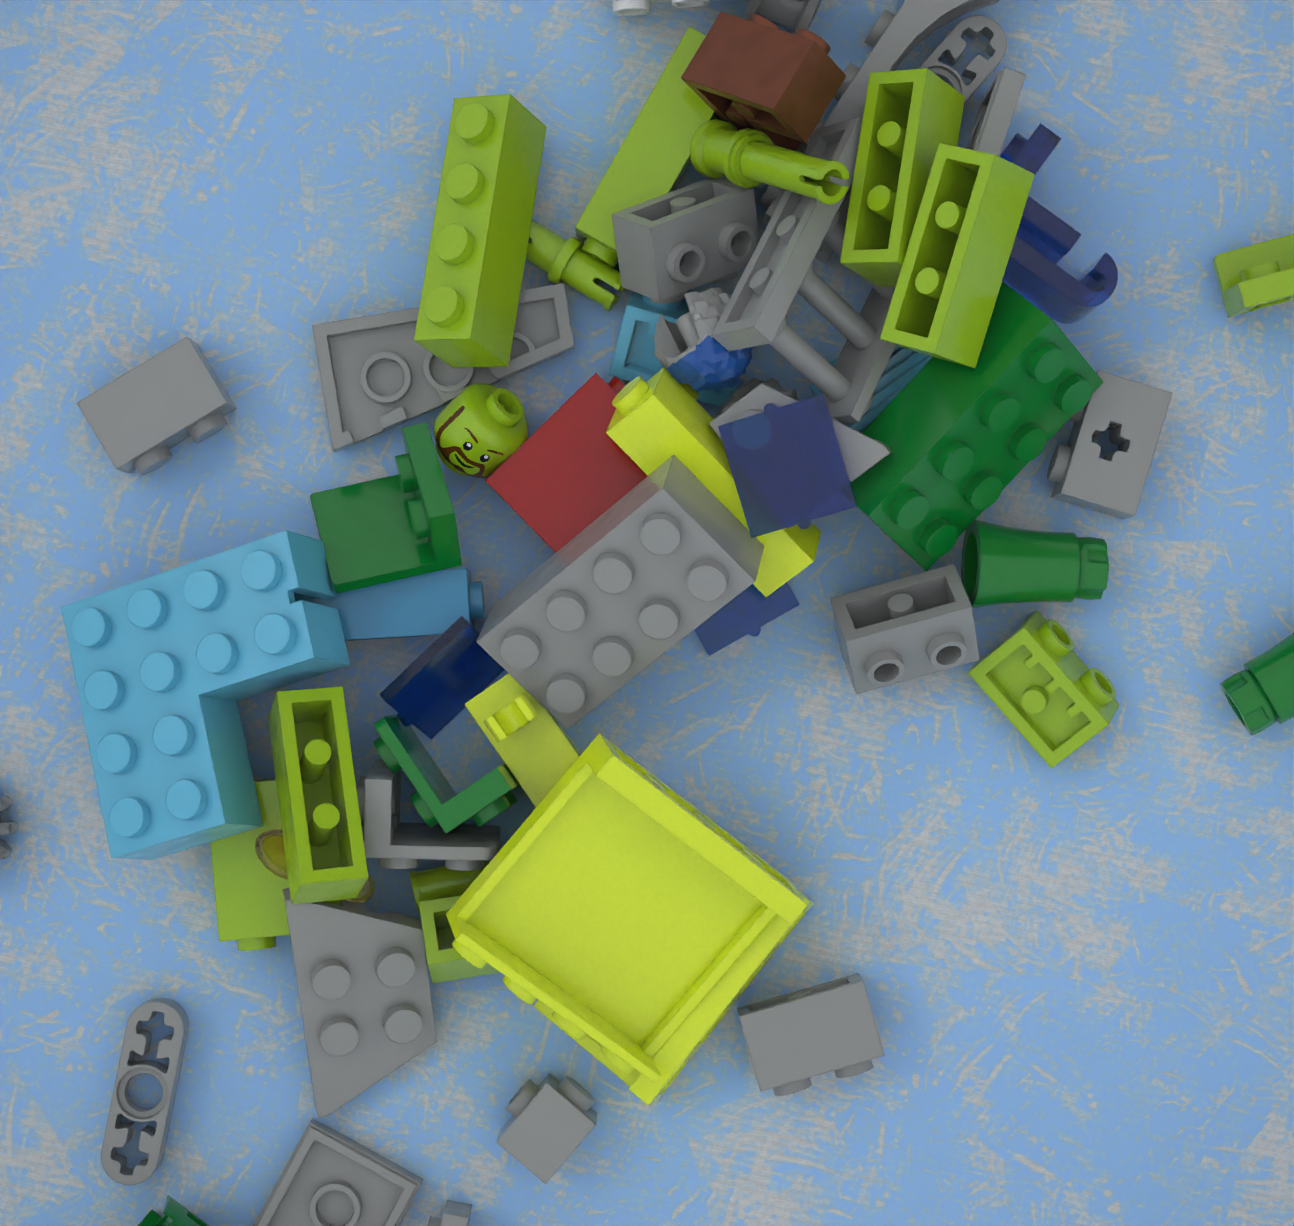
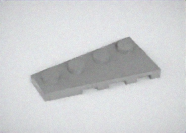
[312,283,575,453]

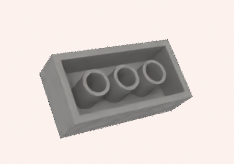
[476,455,764,730]

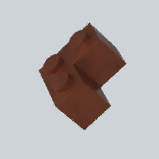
[681,12,846,151]

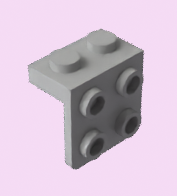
[356,759,501,871]

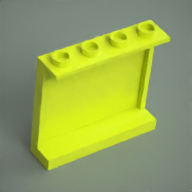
[446,733,808,1083]

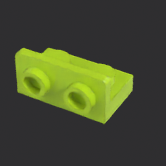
[1213,234,1294,318]
[968,611,1119,769]

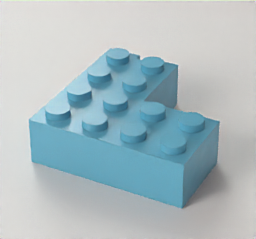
[61,530,350,860]

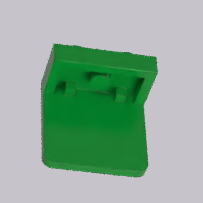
[373,713,520,833]

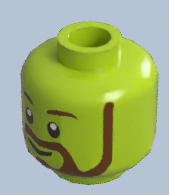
[434,382,528,478]

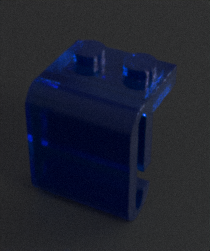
[1000,123,1118,324]

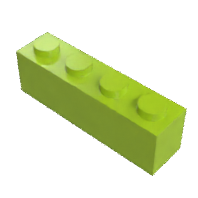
[414,94,547,368]

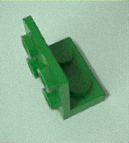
[310,422,462,593]

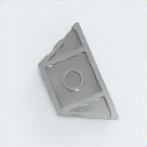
[283,888,437,1118]

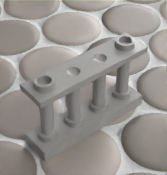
[711,117,896,425]

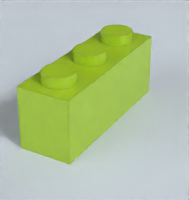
[840,68,965,287]
[880,143,1035,368]
[268,686,368,905]

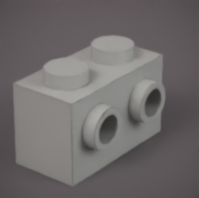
[612,177,760,304]
[830,564,980,694]

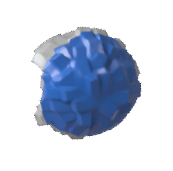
[654,287,754,392]

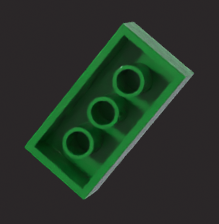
[840,282,1103,571]

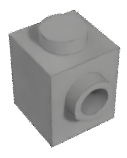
[497,1073,597,1184]

